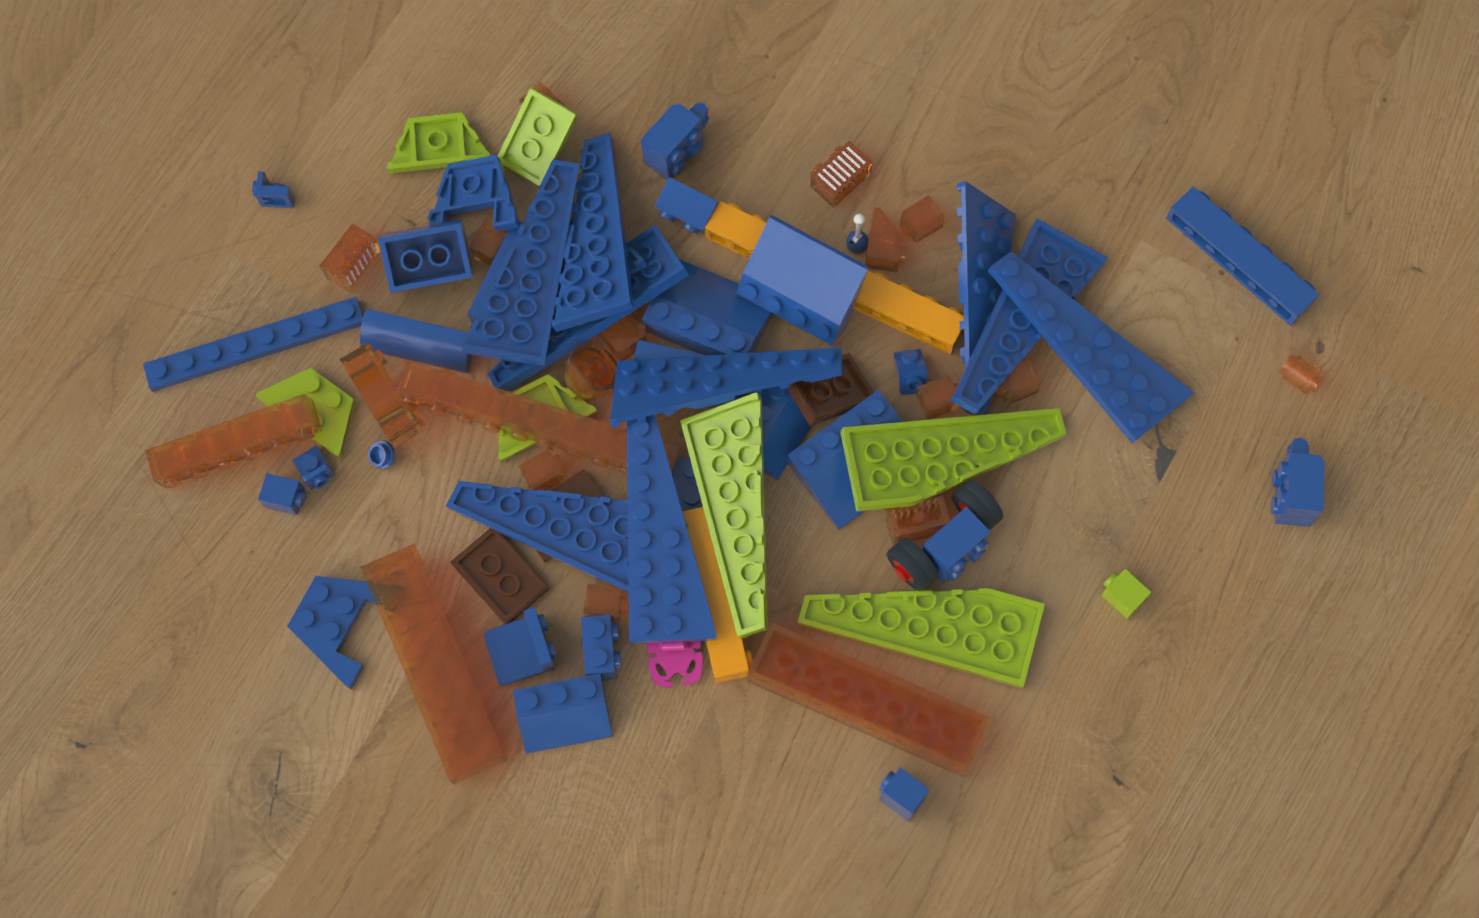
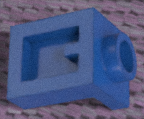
[252,171,295,208]
[292,446,335,490]

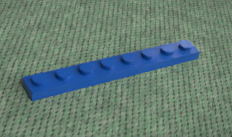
[143,297,363,392]

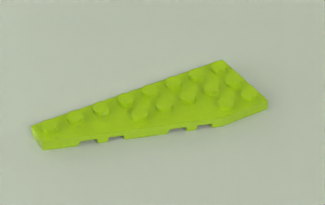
[840,408,1066,511]
[797,588,1045,689]

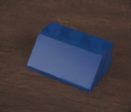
[760,386,811,480]
[513,673,613,754]

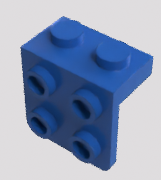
[484,607,557,686]

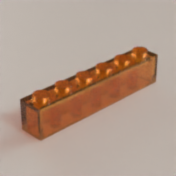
[145,394,322,488]

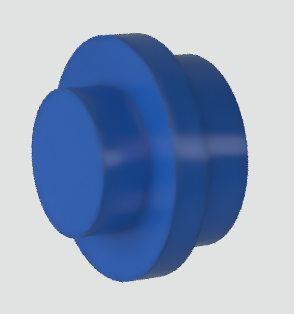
[368,440,395,469]

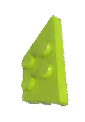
[387,112,490,174]
[255,368,355,459]
[498,374,597,462]

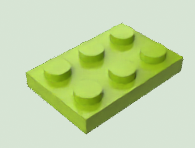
[498,88,579,186]

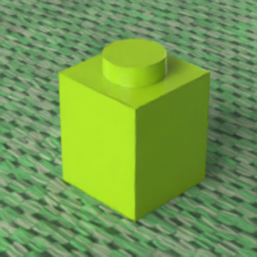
[1101,569,1151,619]

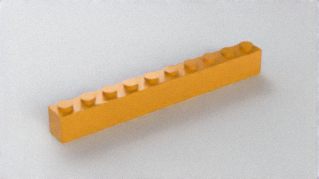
[705,201,964,355]

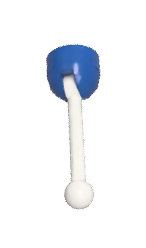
[846,214,868,254]

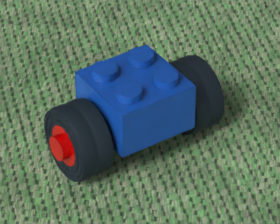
[886,480,1004,591]

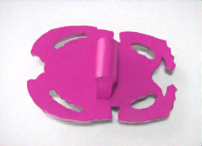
[645,641,703,688]

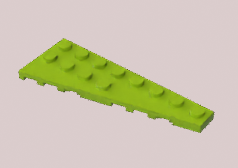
[680,392,768,638]

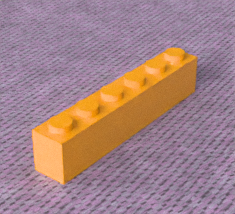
[682,507,754,684]

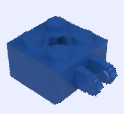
[641,102,709,180]
[1271,437,1325,527]

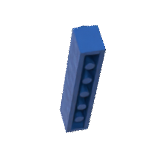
[1166,186,1319,326]

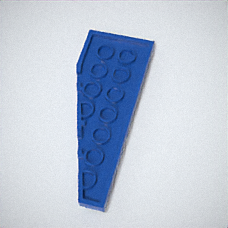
[488,224,689,396]
[446,481,688,593]

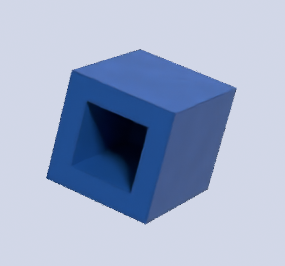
[258,473,306,515]

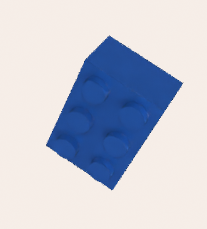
[378,219,474,293]

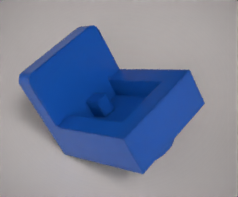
[894,349,928,395]

